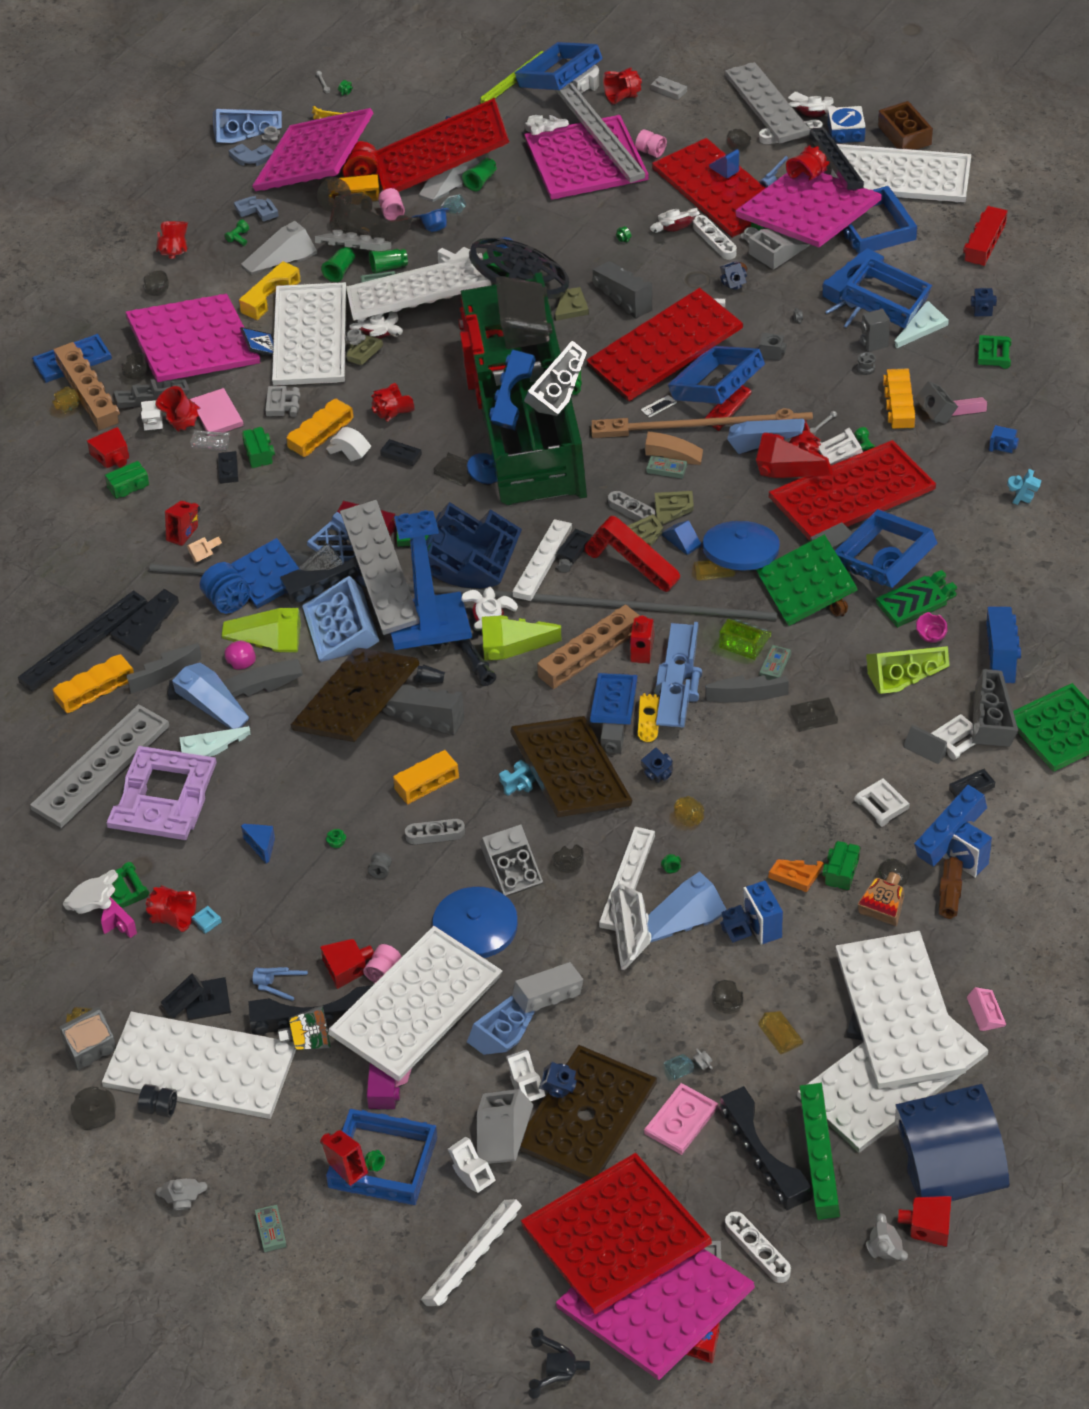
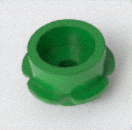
[338,80,353,96]
[616,226,632,243]
[326,829,346,848]
[661,854,681,873]
[364,1150,385,1172]

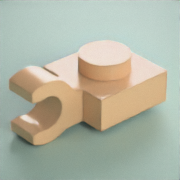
[187,537,222,563]

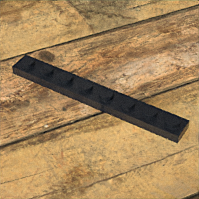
[808,127,864,191]
[18,590,147,691]

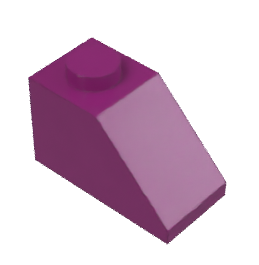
[367,1063,400,1109]

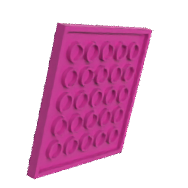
[252,108,373,191]
[524,115,649,200]
[736,172,881,248]
[126,294,260,382]
[556,1249,755,1380]

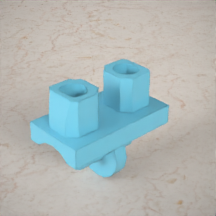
[1007,469,1041,505]
[499,760,535,796]

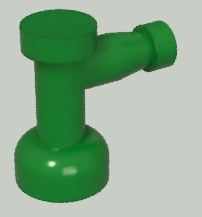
[224,219,249,246]
[854,427,876,451]

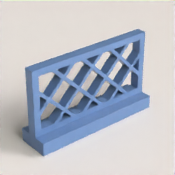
[307,512,366,586]

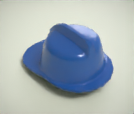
[411,208,449,232]
[873,547,902,570]

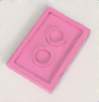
[190,388,244,437]
[644,1083,719,1155]

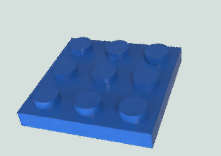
[231,538,300,609]

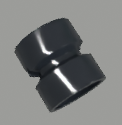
[138,1084,177,1118]

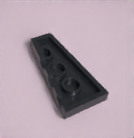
[111,589,179,656]

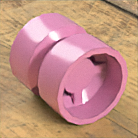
[635,129,667,158]
[378,188,405,221]
[364,944,402,983]

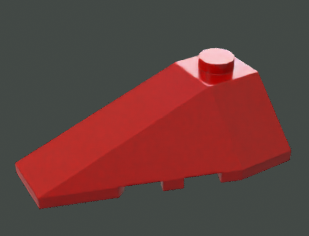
[756,432,833,478]

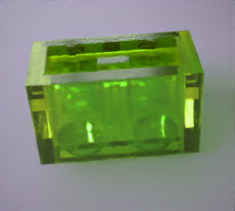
[719,619,772,660]

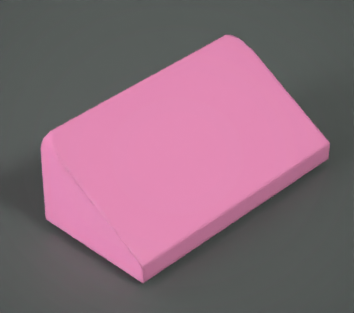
[952,397,987,416]
[967,987,1006,1031]

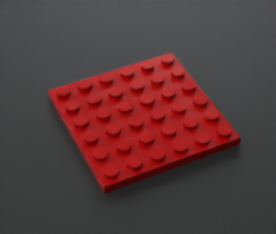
[521,1152,712,1315]

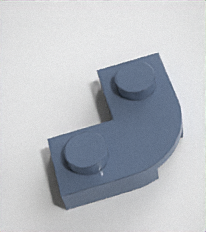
[228,144,273,166]
[234,196,279,221]

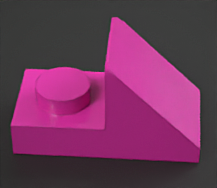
[101,897,137,938]

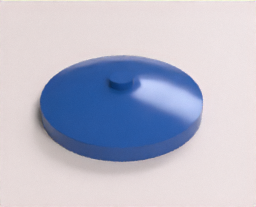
[703,521,780,570]
[433,887,518,958]

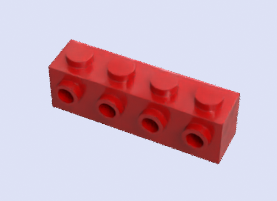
[963,206,1008,266]

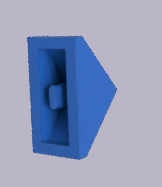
[709,149,739,178]
[662,520,701,555]
[241,824,275,863]

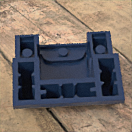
[426,502,522,589]
[895,1084,1010,1201]

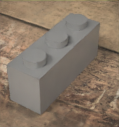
[512,962,584,1014]

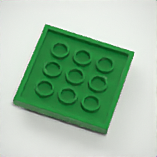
[756,534,858,626]
[1013,683,1089,772]

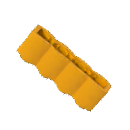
[883,368,915,429]
[286,399,354,457]
[53,654,134,713]

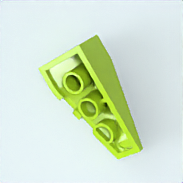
[222,608,301,652]
[482,615,562,661]
[866,646,950,694]

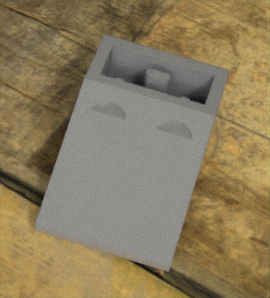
[749,229,810,270]
[480,825,543,896]
[477,1089,533,1164]

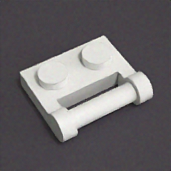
[818,428,863,466]
[931,714,975,760]
[854,778,910,827]

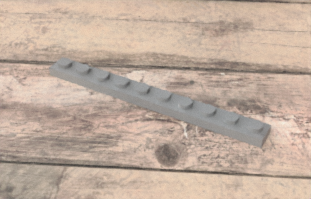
[556,82,645,183]

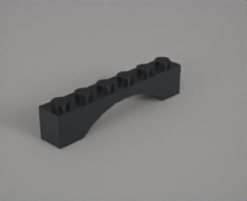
[280,548,395,605]
[248,985,373,1035]
[719,1086,812,1211]

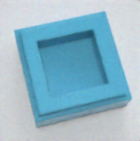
[191,906,222,934]

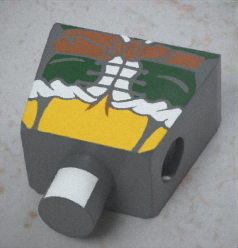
[278,1005,331,1049]

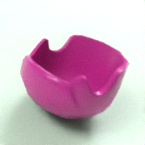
[916,612,948,643]
[224,640,256,670]

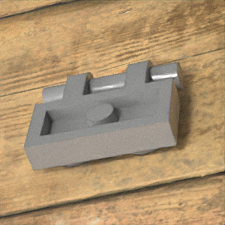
[266,386,301,417]

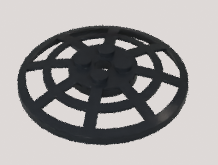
[469,237,570,299]

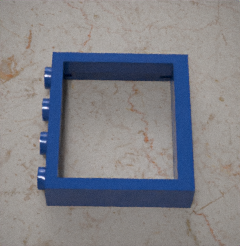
[515,42,603,90]
[842,186,917,254]
[841,256,932,328]
[668,346,765,404]
[835,509,938,588]
[326,1109,437,1205]

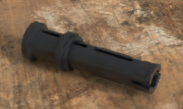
[458,639,497,686]

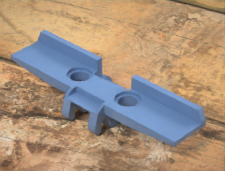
[654,622,702,727]

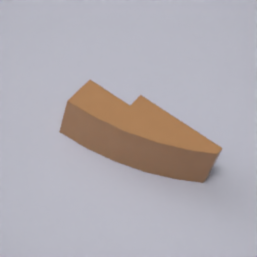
[645,432,703,465]

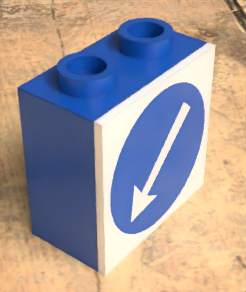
[828,106,865,143]
[943,822,992,877]
[743,881,783,945]

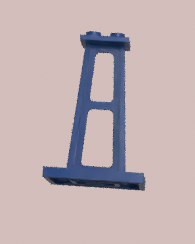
[391,510,472,650]

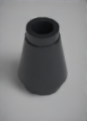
[415,664,445,684]

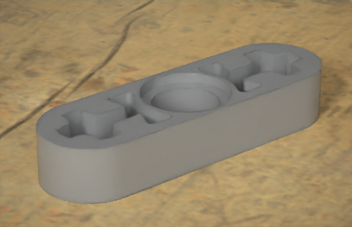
[608,491,655,521]
[405,819,465,844]

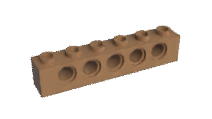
[54,342,120,431]
[537,604,640,689]

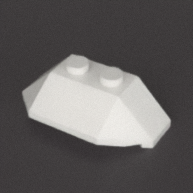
[610,884,651,970]

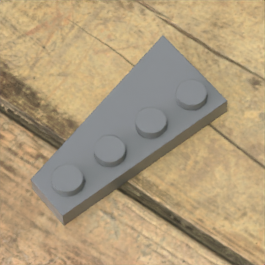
[315,230,391,251]

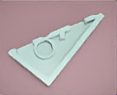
[895,301,949,348]
[180,727,251,757]

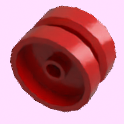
[342,141,380,177]

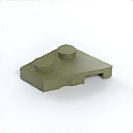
[555,287,589,321]
[346,334,383,365]
[655,491,694,525]
[628,514,663,546]

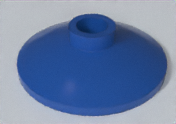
[467,453,497,484]

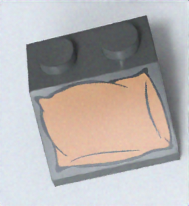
[59,1007,116,1070]

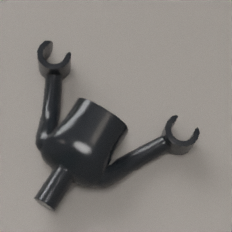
[528,1328,590,1399]

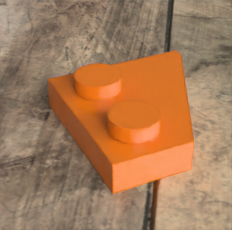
[768,859,824,892]

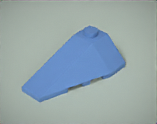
[213,109,282,143]
[727,419,805,454]
[172,663,249,729]
[648,872,727,943]
[467,996,535,1055]

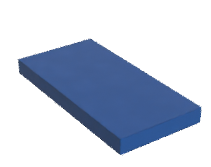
[32,334,112,383]
[590,673,638,724]

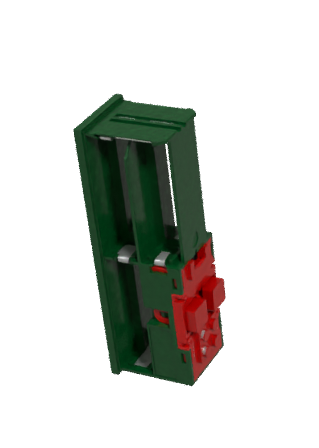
[458,272,587,505]

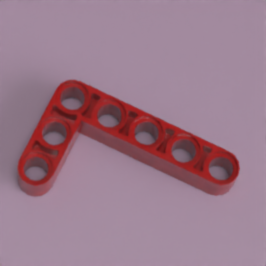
[584,516,681,592]

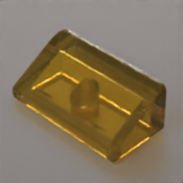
[693,560,735,581]
[758,1011,804,1054]

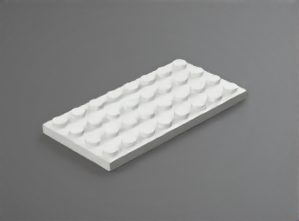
[831,144,971,202]
[346,253,491,320]
[272,282,346,386]
[328,926,503,1082]
[836,931,966,1089]
[102,1012,296,1119]
[797,1015,988,1153]

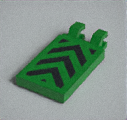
[876,570,957,628]

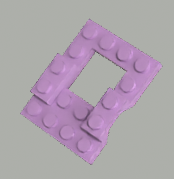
[107,746,217,840]

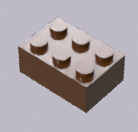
[878,101,933,150]

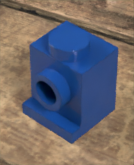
[989,425,1019,453]

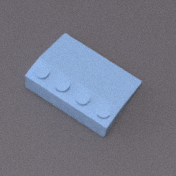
[302,576,379,662]

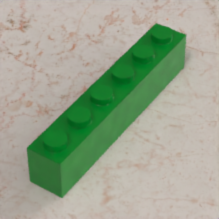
[799,1083,841,1220]

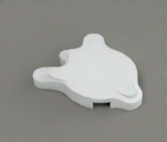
[525,115,569,135]
[63,870,118,914]

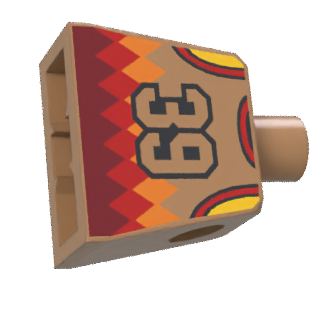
[858,872,904,926]

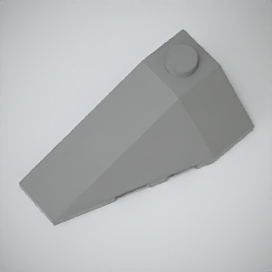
[419,158,479,202]
[241,221,317,275]
[524,341,587,415]

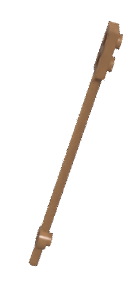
[592,408,813,438]

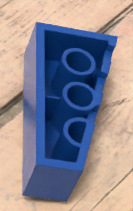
[986,607,1021,683]

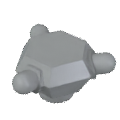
[156,1178,207,1210]
[866,1213,908,1261]

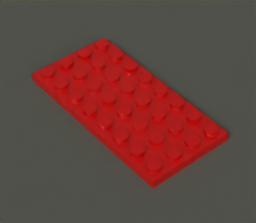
[377,98,510,192]
[652,138,766,238]
[586,287,743,401]
[769,440,936,541]

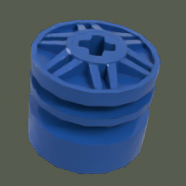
[199,562,251,614]

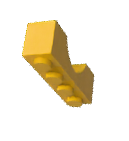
[239,261,301,320]

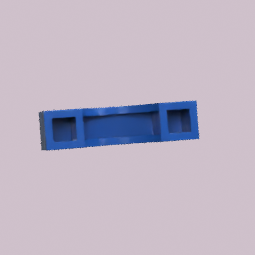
[822,248,884,304]
[489,350,536,430]
[914,785,987,867]

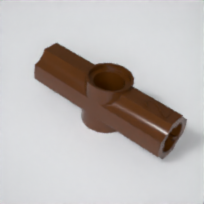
[939,857,963,919]

